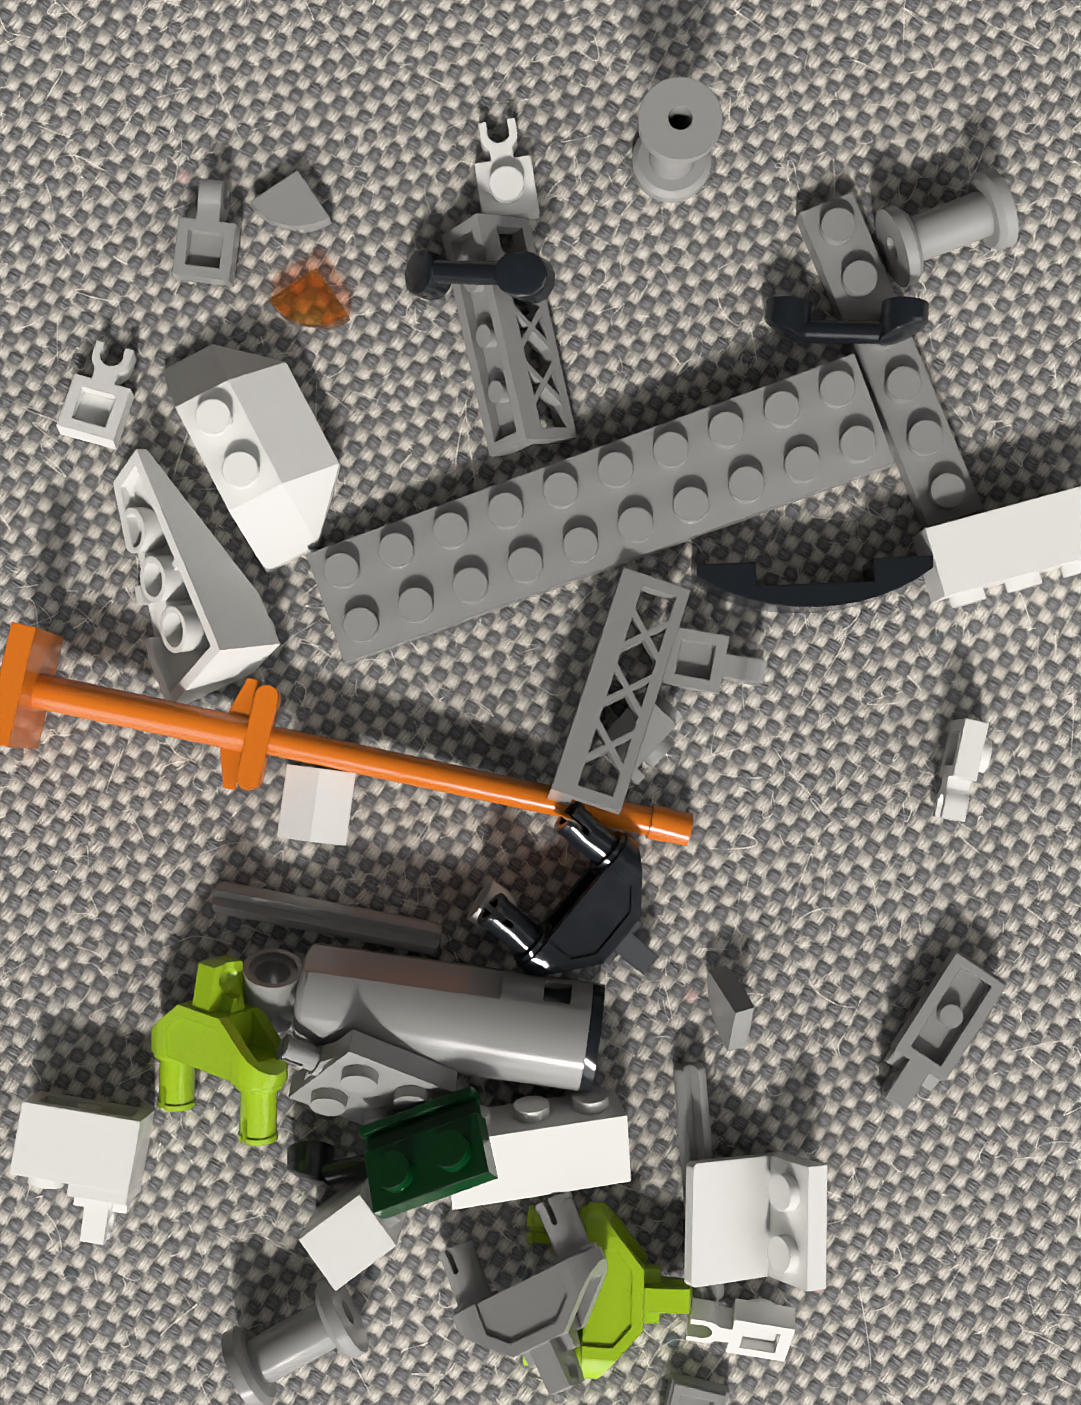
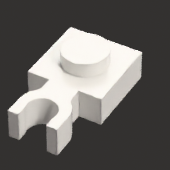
[474,118,539,220]
[56,340,137,450]
[933,718,992,822]
[686,1297,795,1361]

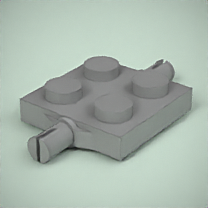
[276,1029,457,1126]

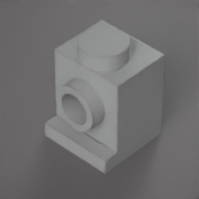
[593,692,683,785]

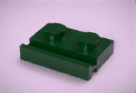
[359,1086,498,1219]

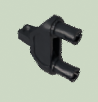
[477,801,658,975]

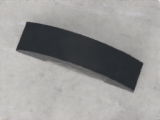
[691,556,933,613]

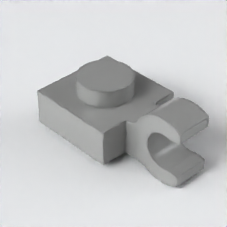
[172,178,240,287]
[661,627,767,695]

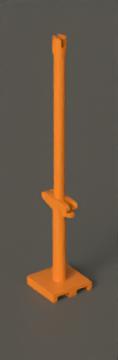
[0,622,694,846]

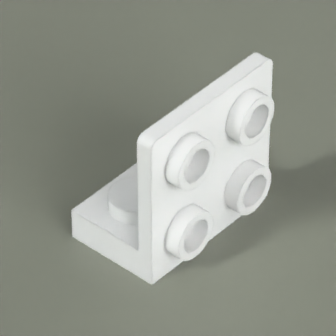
[684,1152,827,1292]

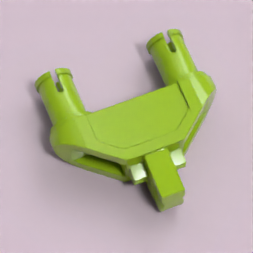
[151,955,288,1146]
[523,1201,692,1379]

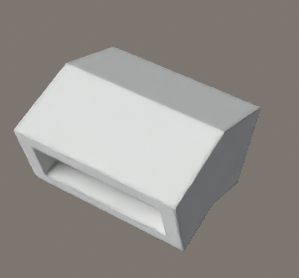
[277,764,356,846]

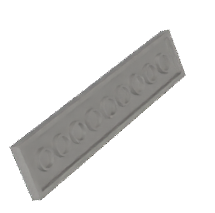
[306,354,895,664]

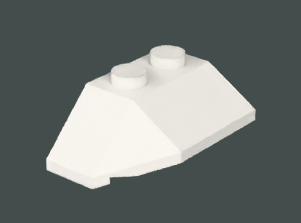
[162,344,340,573]

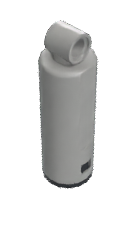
[243,943,605,1092]

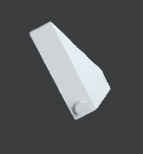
[113,449,280,704]

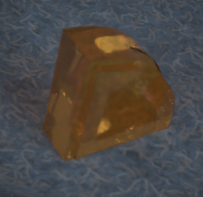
[269,268,350,329]

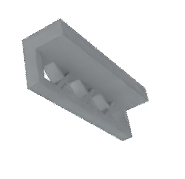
[441,213,577,457]
[547,568,691,815]

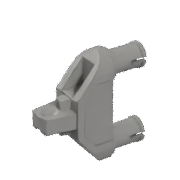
[438,1191,608,1395]

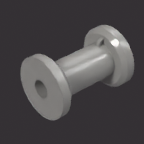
[632,77,723,203]
[875,167,1019,288]
[221,1276,369,1405]

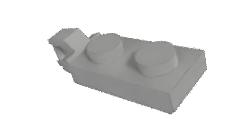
[878,949,1007,1111]

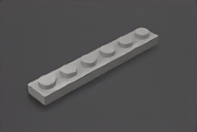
[796,192,983,530]

